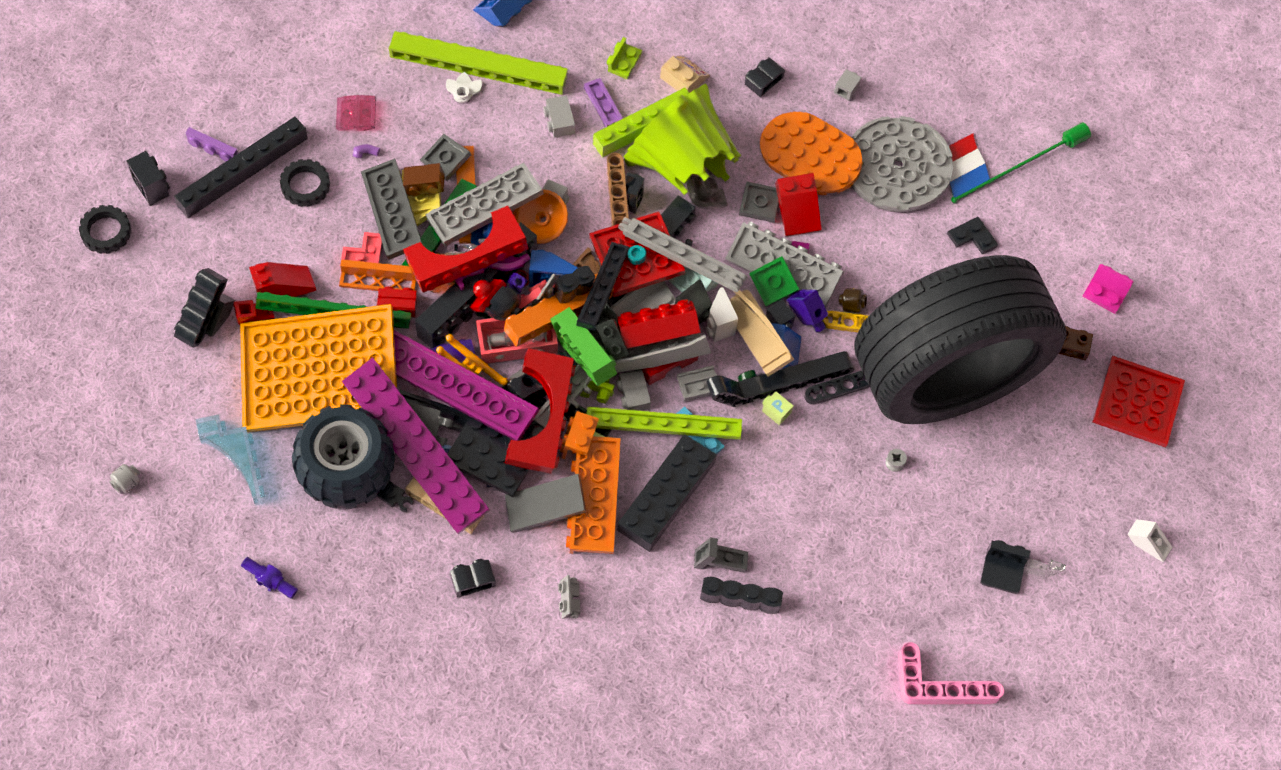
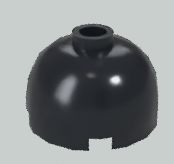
[485,282,521,321]

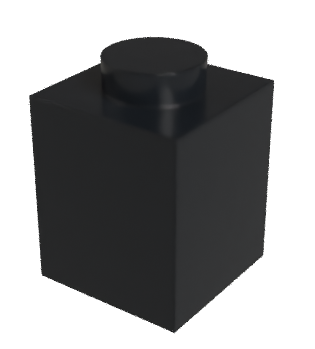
[766,300,796,329]

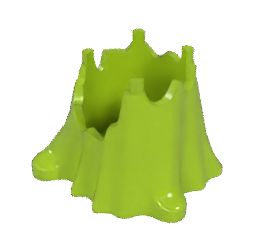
[623,83,742,195]

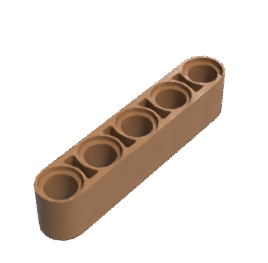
[606,153,629,226]

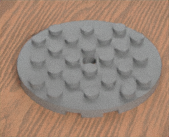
[852,116,953,212]

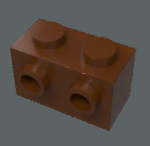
[403,163,445,196]
[1059,325,1094,361]

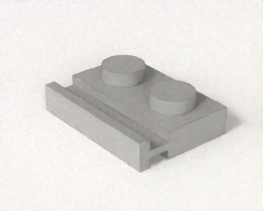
[676,365,717,402]

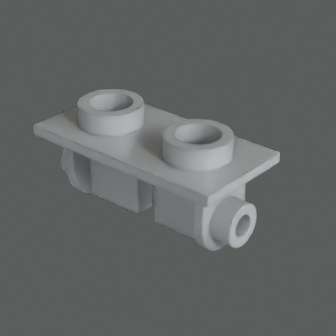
[558,575,580,619]

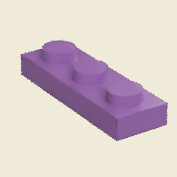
[584,78,623,127]
[185,127,238,162]

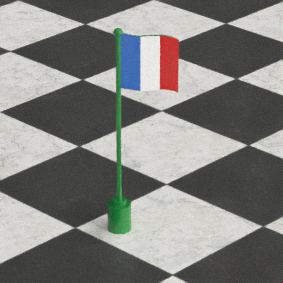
[949,122,1091,204]

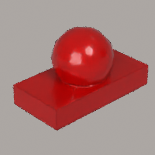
[470,279,506,312]

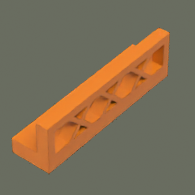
[339,259,416,291]

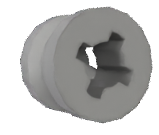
[885,449,907,472]

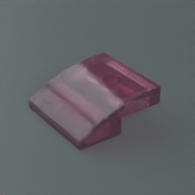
[336,95,376,131]

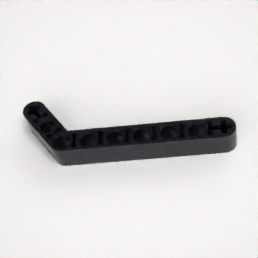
[706,351,855,407]

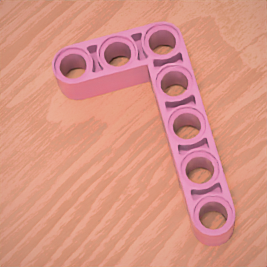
[899,642,1004,704]

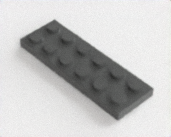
[361,159,423,260]

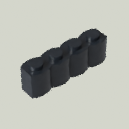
[174,268,228,348]
[700,577,783,614]

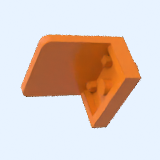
[559,411,599,459]

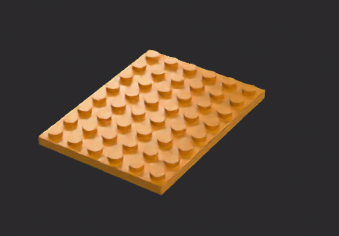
[240,304,397,433]

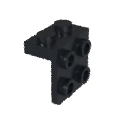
[980,540,1031,594]

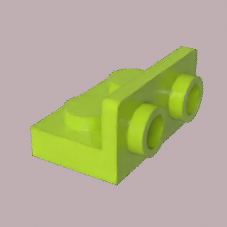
[606,37,642,79]

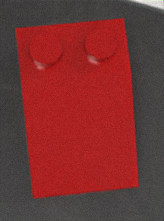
[775,173,822,236]
[249,262,317,297]

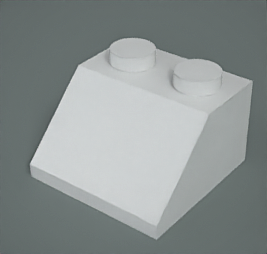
[705,287,738,342]

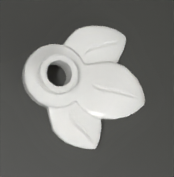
[446,72,482,103]

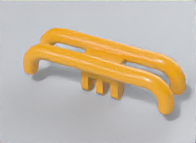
[436,334,508,385]

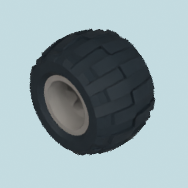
[292,404,395,509]

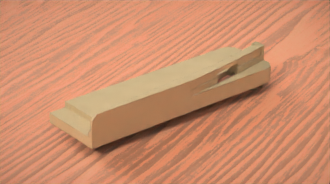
[729,289,794,376]

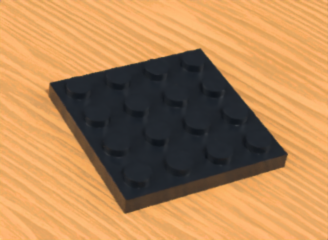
[448,417,544,497]

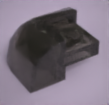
[685,174,728,209]

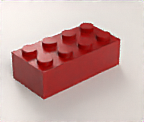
[617,300,700,349]

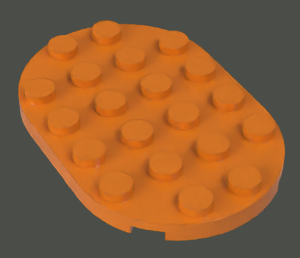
[760,111,862,195]

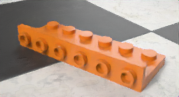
[566,436,621,554]

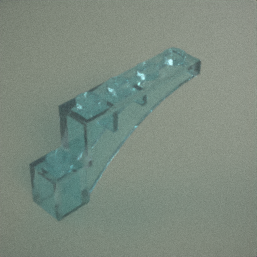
[195,414,265,505]

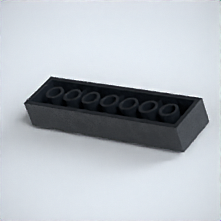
[415,222,537,348]

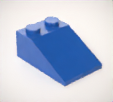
[529,250,577,289]

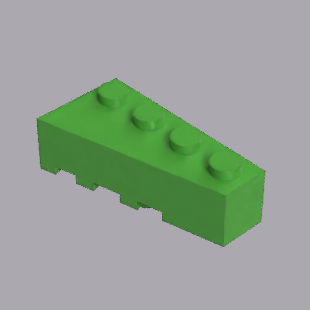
[550,307,617,386]

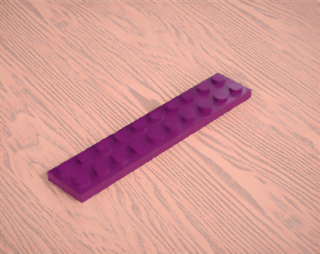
[394,330,539,441]
[342,358,490,535]

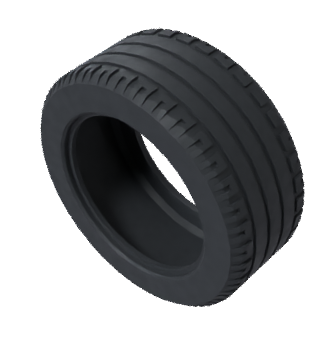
[854,255,1067,425]

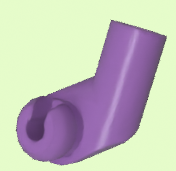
[353,144,380,159]

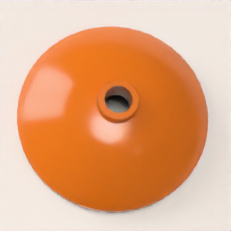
[513,189,568,244]

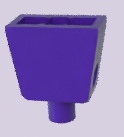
[786,289,828,332]

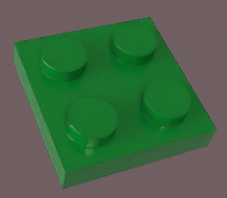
[749,256,800,307]

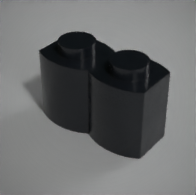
[744,57,785,97]
[553,266,595,303]
[450,559,496,597]

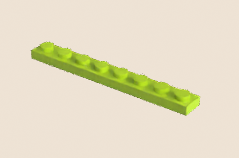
[587,407,742,440]

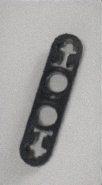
[804,370,869,405]

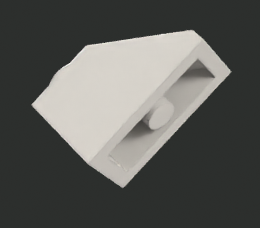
[1128,519,1172,562]

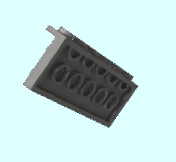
[426,163,544,246]
[725,221,844,308]

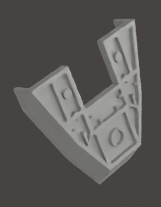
[587,281,711,372]

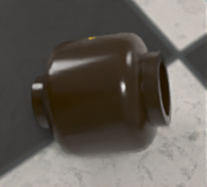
[839,288,867,313]

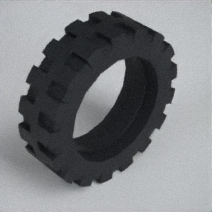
[280,159,330,207]
[79,205,132,254]

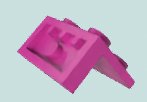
[1082,264,1134,314]

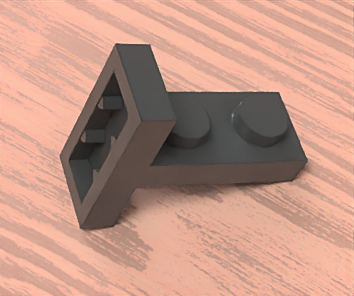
[694,537,748,573]

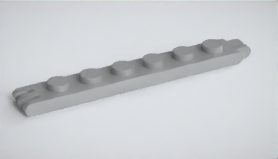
[618,218,747,292]

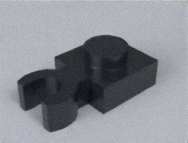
[377,480,414,513]

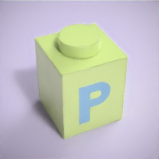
[762,392,794,426]

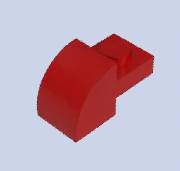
[233,300,275,325]

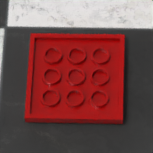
[589,211,685,297]
[1092,355,1185,448]

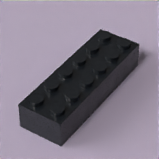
[617,434,717,552]

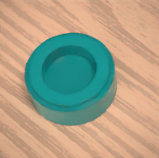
[627,245,646,265]

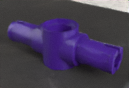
[505,272,528,293]
[241,556,298,599]

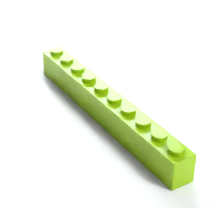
[389,31,568,95]

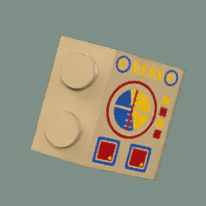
[660,55,710,93]

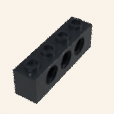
[507,351,578,404]

